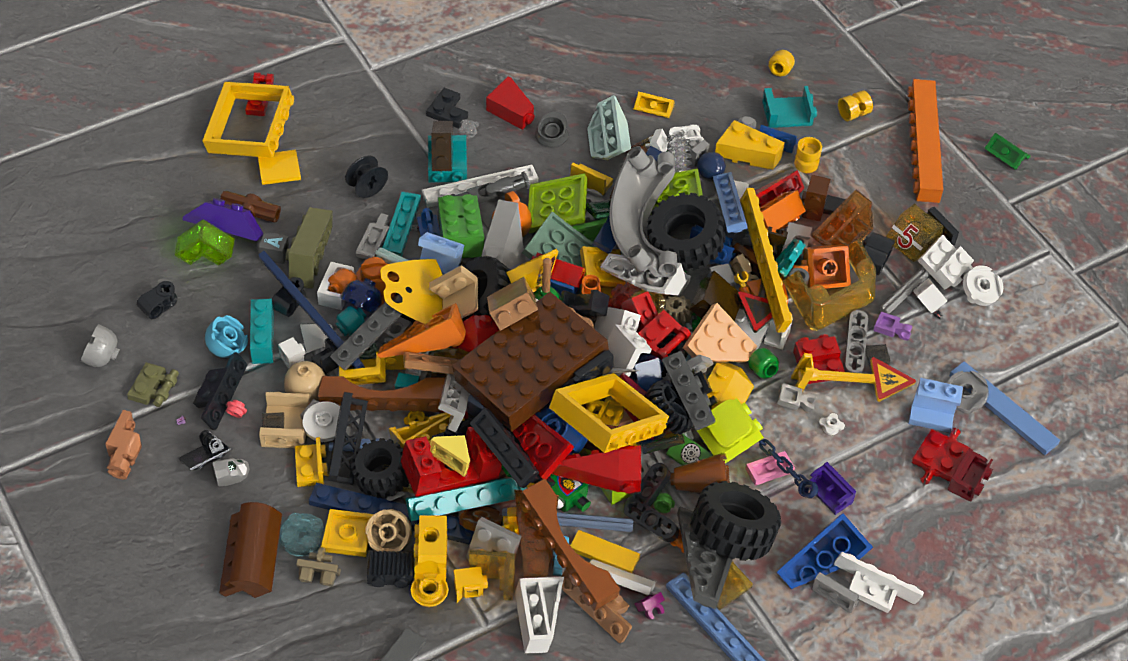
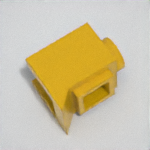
[454,567,488,603]

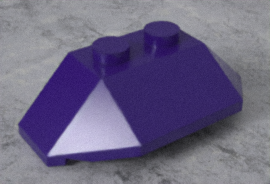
[182,198,264,241]

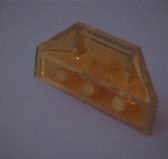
[811,189,874,253]

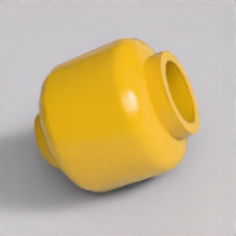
[768,50,795,77]

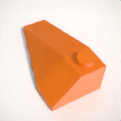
[377,303,466,358]

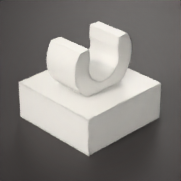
[645,129,670,152]

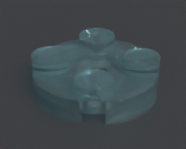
[280,513,325,557]

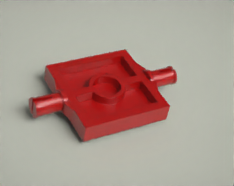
[912,428,970,484]

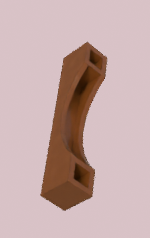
[318,376,445,412]
[520,479,621,611]

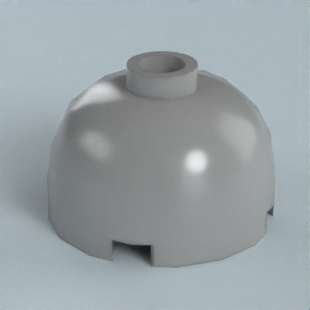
[81,324,120,367]

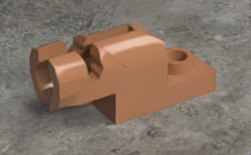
[106,410,142,480]

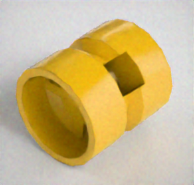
[838,90,873,121]
[794,137,822,173]

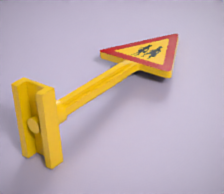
[791,353,916,402]

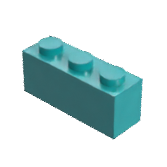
[250,299,274,364]

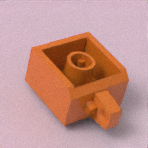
[790,244,851,290]

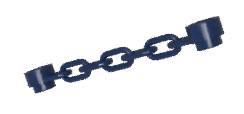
[758,439,818,499]

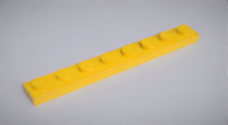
[740,188,792,332]

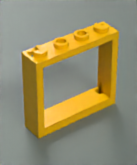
[203,82,294,158]
[549,373,669,453]

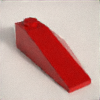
[740,170,804,207]

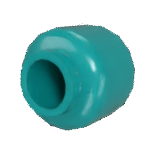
[335,306,367,336]

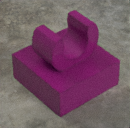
[634,592,665,620]

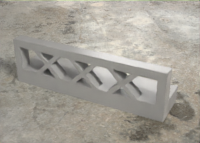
[438,374,469,432]

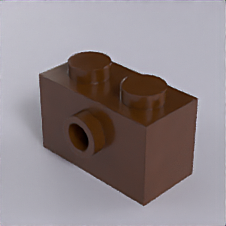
[801,174,831,222]

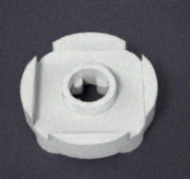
[963,266,1003,306]

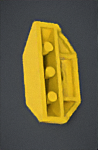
[707,362,754,410]

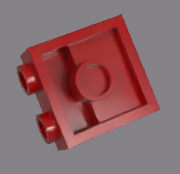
[793,334,845,384]

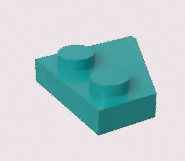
[775,239,806,277]

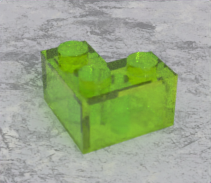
[175,219,235,266]

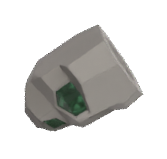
[212,458,250,486]

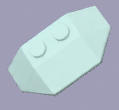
[587,95,631,160]

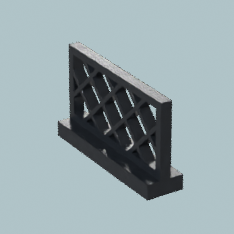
[470,408,555,488]

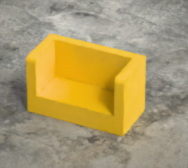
[339,352,386,385]

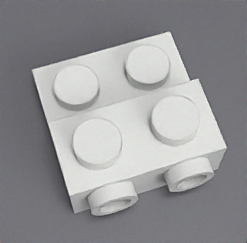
[918,235,974,290]

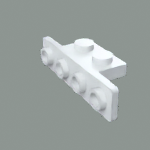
[834,552,924,613]

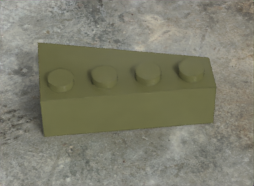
[286,207,333,289]

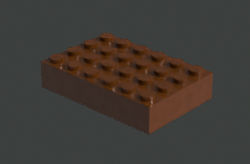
[452,292,609,432]

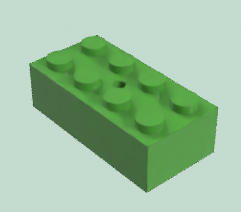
[438,194,484,258]

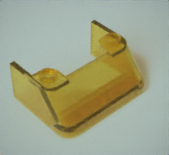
[783,239,876,331]

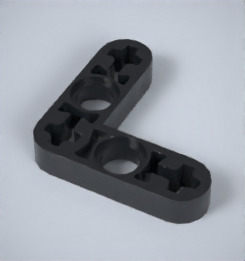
[623,463,679,542]

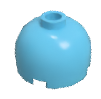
[204,315,248,358]

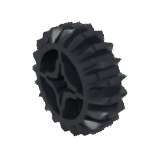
[645,379,694,435]

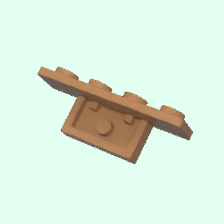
[561,569,632,643]

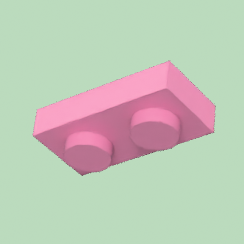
[746,451,795,486]

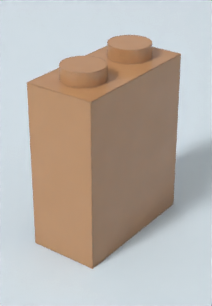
[487,277,538,331]

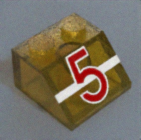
[886,203,944,262]

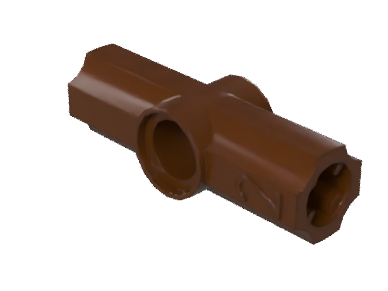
[220,191,281,223]

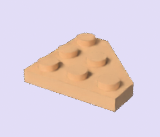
[683,303,758,363]

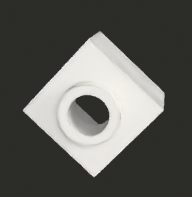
[278,337,306,369]

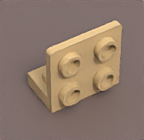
[429,265,478,319]

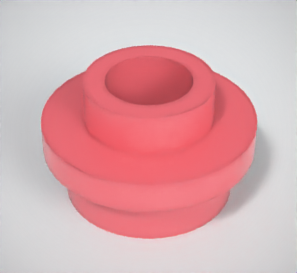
[226,400,247,418]

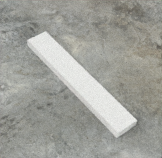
[422,165,538,208]

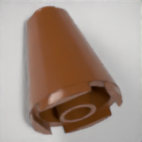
[670,453,730,493]

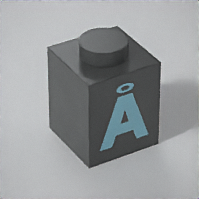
[257,232,289,264]

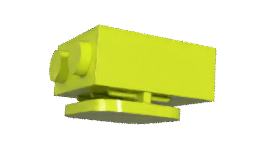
[696,398,764,464]

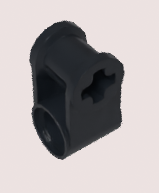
[272,277,306,317]
[136,281,178,319]

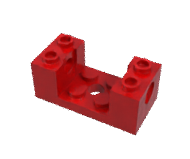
[401,427,502,497]

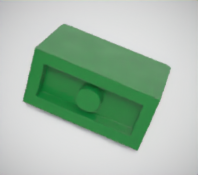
[985,133,1031,169]

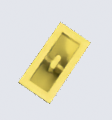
[430,435,470,476]

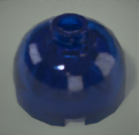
[339,278,382,314]

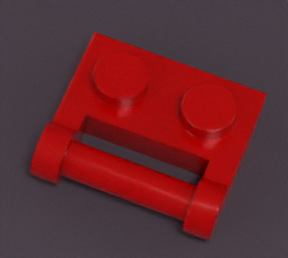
[638,310,691,362]

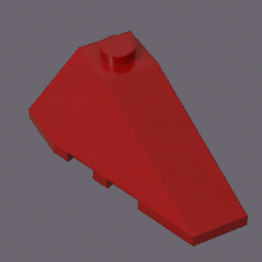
[552,445,641,494]

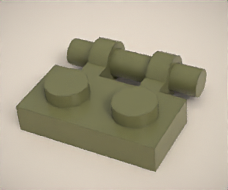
[127,362,179,407]

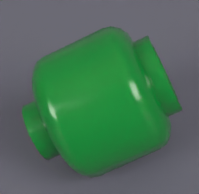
[748,348,779,379]

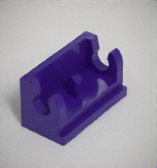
[809,462,856,515]

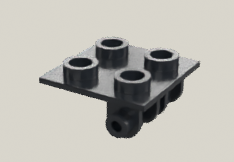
[178,430,231,470]

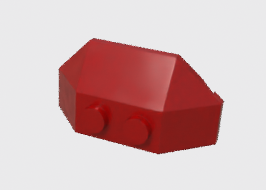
[451,315,499,352]

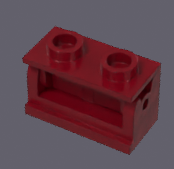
[948,448,993,502]

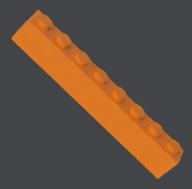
[907,79,943,203]

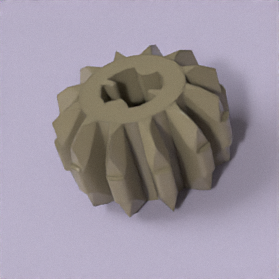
[658,295,693,327]

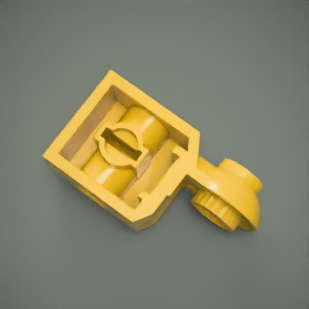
[410,515,449,607]

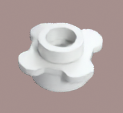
[819,413,845,435]

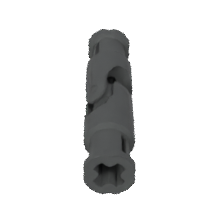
[451,171,530,204]

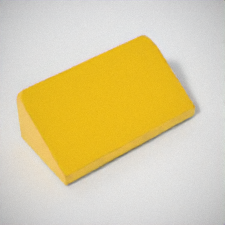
[633,91,675,118]

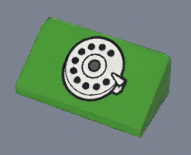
[666,434,713,465]

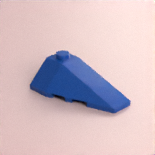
[776,513,873,589]

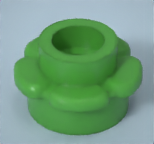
[654,493,675,513]

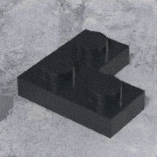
[426,87,468,129]

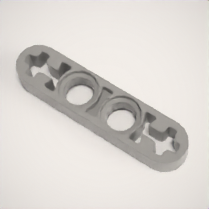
[844,310,868,373]

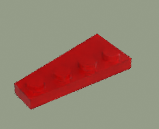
[512,415,575,480]

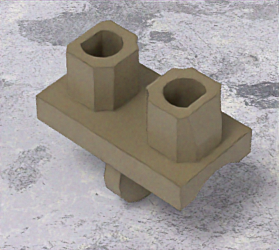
[297,547,341,587]

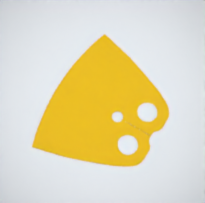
[380,259,443,324]

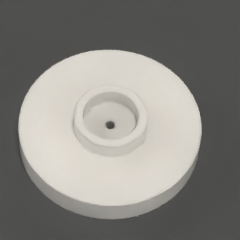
[303,402,340,442]

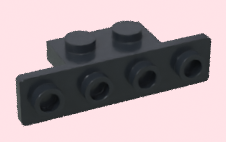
[193,352,248,430]

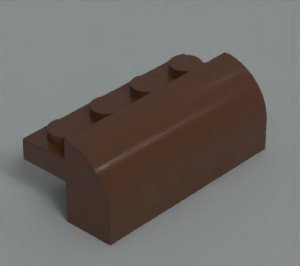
[219,502,282,598]

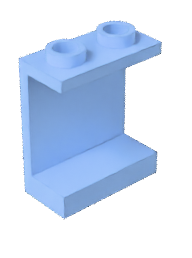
[418,232,464,275]
[908,378,963,433]

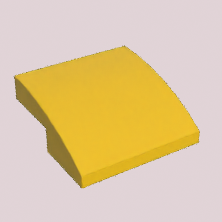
[258,150,301,185]

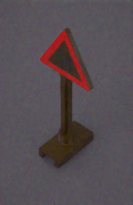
[737,227,788,333]

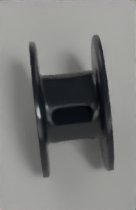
[345,155,388,198]

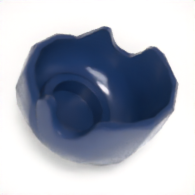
[697,151,726,179]

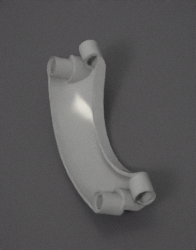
[610,146,677,277]

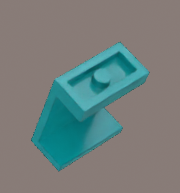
[762,86,817,128]
[428,135,467,183]

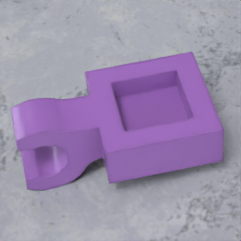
[874,312,912,341]

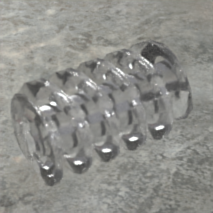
[666,135,692,173]

